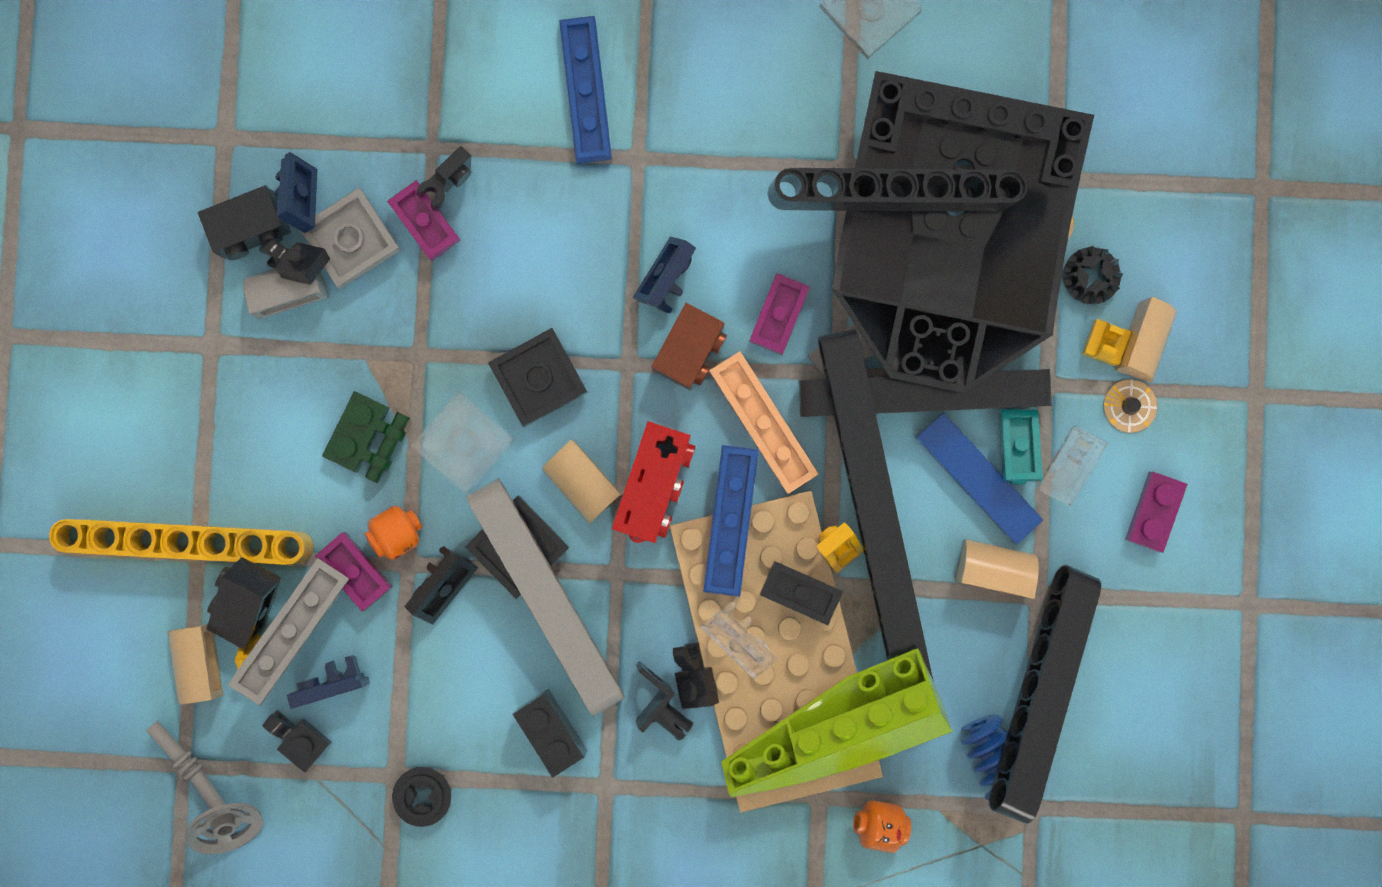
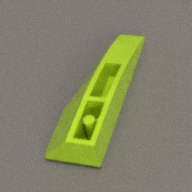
[721,648,953,797]

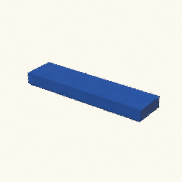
[559,16,612,164]
[915,413,1043,545]
[703,445,759,597]

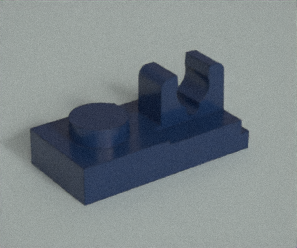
[274,152,318,233]
[633,237,696,313]
[286,655,370,709]

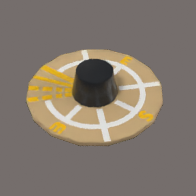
[1103,379,1158,433]

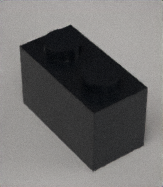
[197,185,292,260]
[206,557,281,650]
[512,689,587,778]

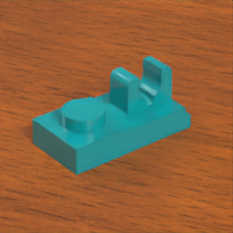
[999,409,1043,485]

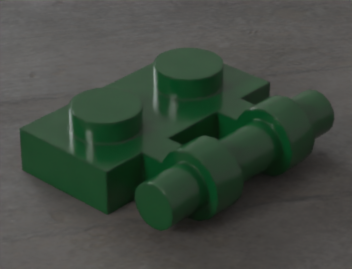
[322,391,410,483]

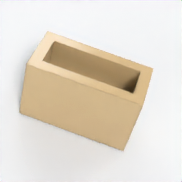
[1115,297,1177,382]
[542,439,622,524]
[955,539,1039,599]
[168,624,223,704]

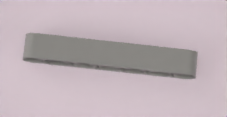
[466,478,625,716]

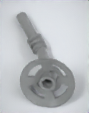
[146,721,263,854]

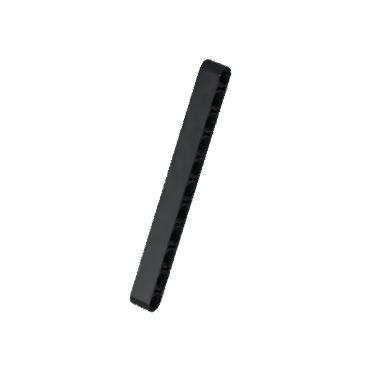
[818,329,934,682]

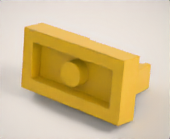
[816,522,863,574]

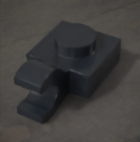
[417,146,472,211]
[259,239,330,285]
[673,642,719,709]
[262,710,332,773]

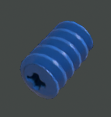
[961,714,1008,800]

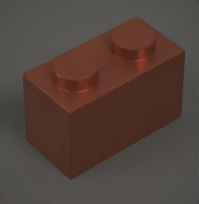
[651,302,727,390]

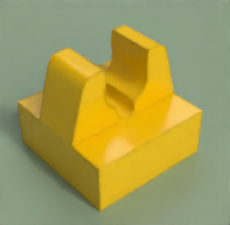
[1081,319,1132,367]

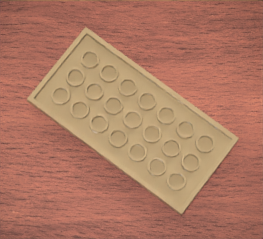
[670,491,883,813]

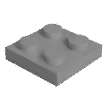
[301,187,401,289]

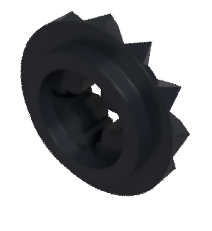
[1063,246,1123,305]
[392,767,452,827]

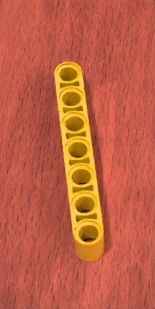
[49,519,314,565]

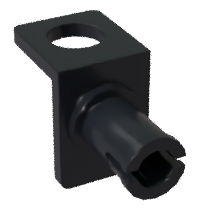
[635,661,693,741]

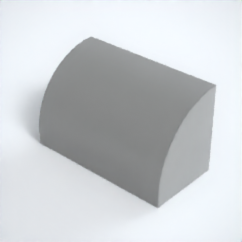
[243,269,329,319]

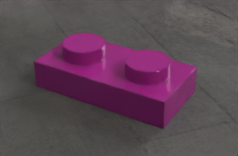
[387,180,461,261]
[749,273,810,355]
[1125,471,1188,553]
[315,532,393,612]

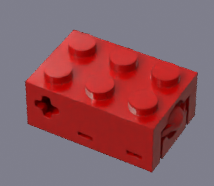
[612,421,696,543]

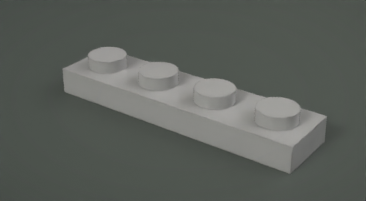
[227,558,349,706]

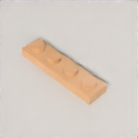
[709,351,819,494]

